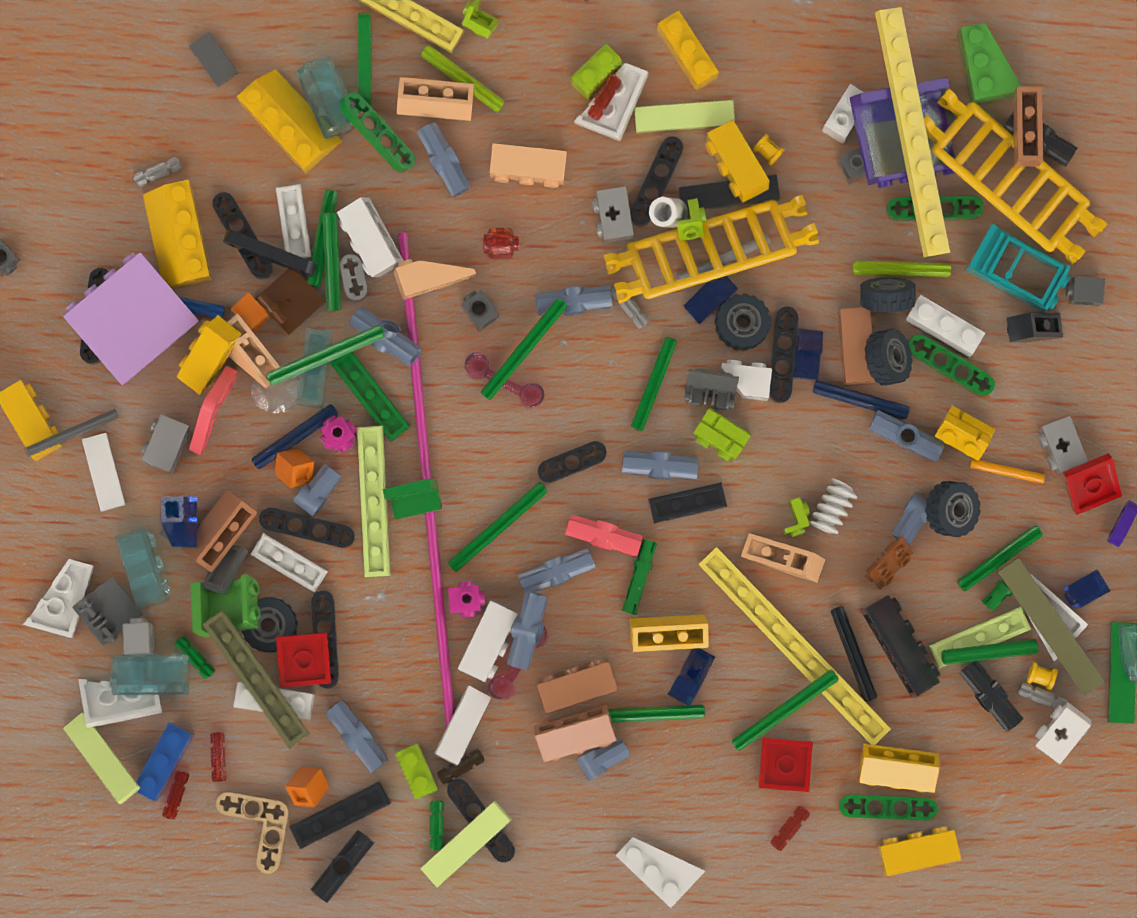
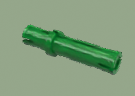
[621,539,658,615]

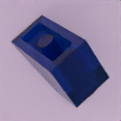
[683,276,738,325]
[1064,569,1111,609]
[667,648,715,707]

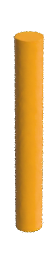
[969,459,1045,484]

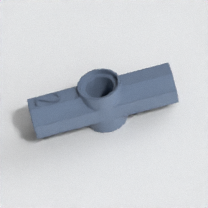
[417,122,471,198]
[536,286,612,316]
[350,306,422,366]
[868,410,946,463]
[622,451,699,480]
[518,548,596,594]
[507,591,548,670]
[325,700,388,773]

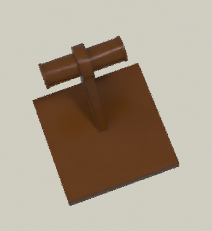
[255,269,325,335]

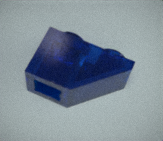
[160,496,198,547]

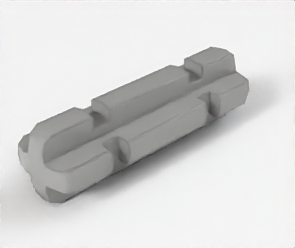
[133,157,182,187]
[611,287,649,329]
[1018,682,1067,709]

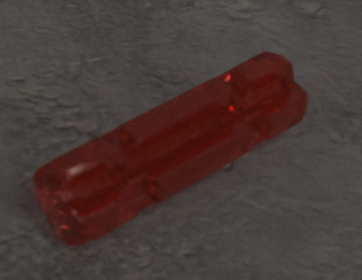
[587,74,622,121]
[210,732,226,782]
[162,770,189,820]
[770,806,810,851]

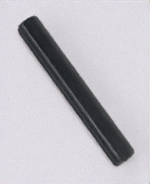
[831,606,877,702]

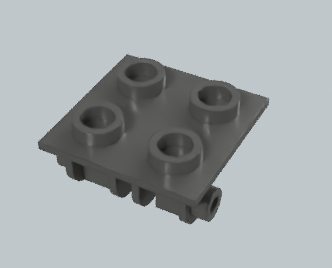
[684,368,739,411]
[72,576,143,645]

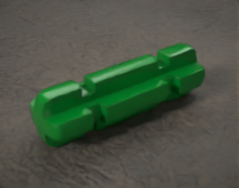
[174,636,215,679]
[430,801,444,850]

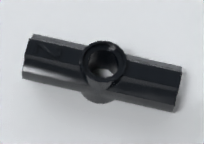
[1004,112,1078,167]
[959,661,1024,732]
[310,829,375,903]

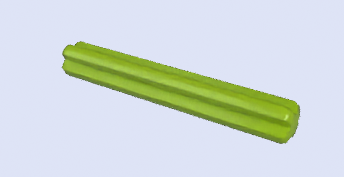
[421,45,504,112]
[853,261,951,277]

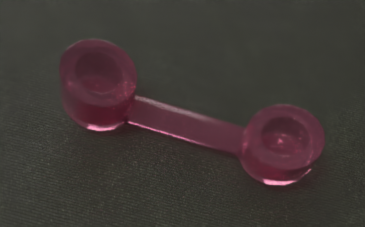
[464,352,544,409]
[488,626,549,701]

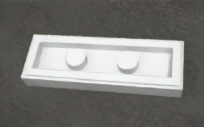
[276,184,312,259]
[82,433,126,512]
[250,533,328,593]
[434,686,491,765]

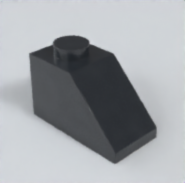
[1007,312,1063,342]

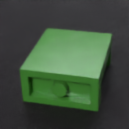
[191,574,260,637]

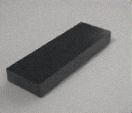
[648,482,727,524]

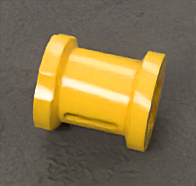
[752,133,785,166]
[1026,661,1058,691]

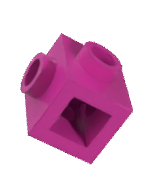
[320,415,357,453]
[448,581,485,618]

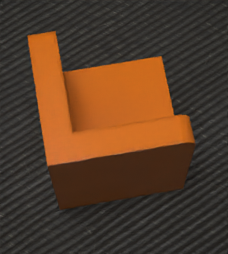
[231,292,271,333]
[275,448,314,488]
[285,767,329,807]

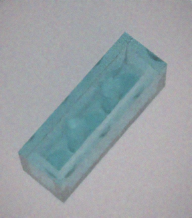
[296,56,358,139]
[296,328,333,409]
[115,528,171,610]
[111,654,190,695]

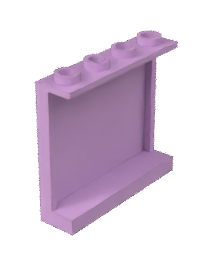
[63,252,199,386]

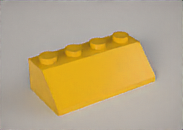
[237,69,342,174]
[143,180,212,289]

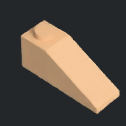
[393,259,476,300]
[226,314,280,388]
[741,533,825,583]

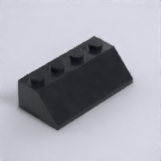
[860,595,941,698]

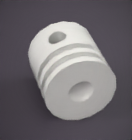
[649,197,688,228]

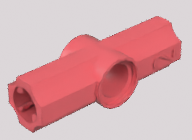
[565,514,643,557]

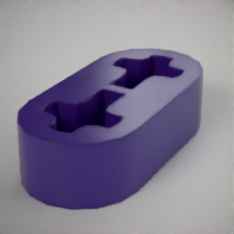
[1107,500,1137,547]

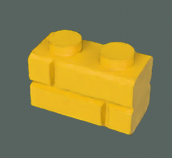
[934,405,996,461]

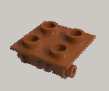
[865,535,913,590]

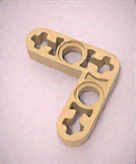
[216,792,289,874]

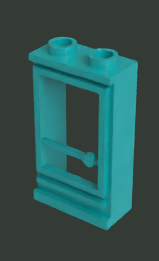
[965,224,1071,313]

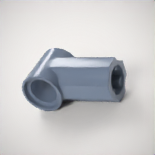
[293,464,342,517]
[891,492,927,545]
[576,737,630,781]

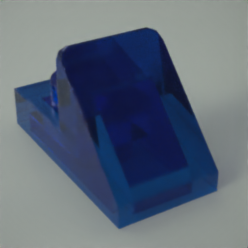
[793,329,823,381]

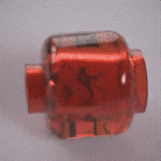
[483,228,519,260]

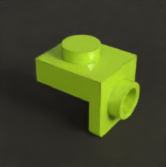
[462,0,500,39]
[677,198,707,241]
[783,497,810,538]

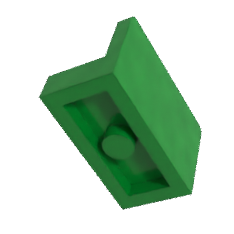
[383,478,442,520]

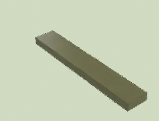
[997,557,1105,696]
[202,609,310,749]

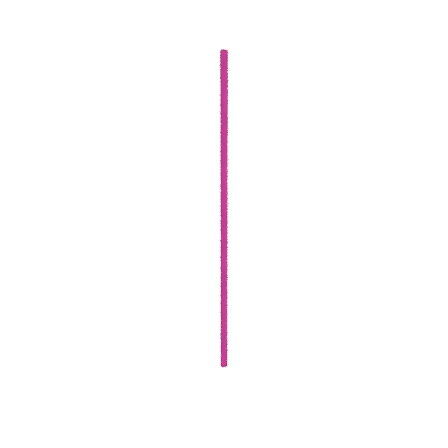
[398,232,455,728]

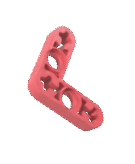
[189,366,239,456]

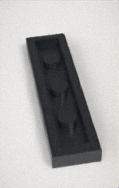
[678,174,780,212]
[289,781,391,849]

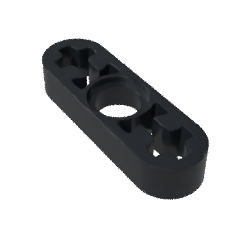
[538,441,607,483]

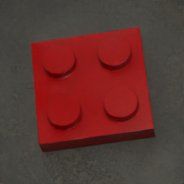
[1063,453,1122,515]
[276,632,331,688]
[758,738,813,792]

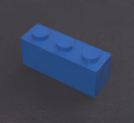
[136,722,194,802]

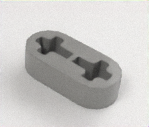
[340,254,368,302]

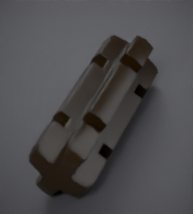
[437,749,485,785]

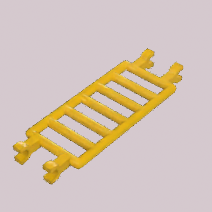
[924,89,1107,264]
[603,195,819,304]

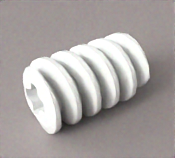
[809,478,857,534]

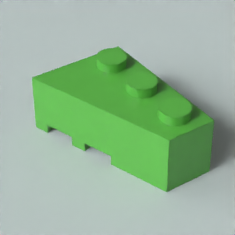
[957,23,1022,104]

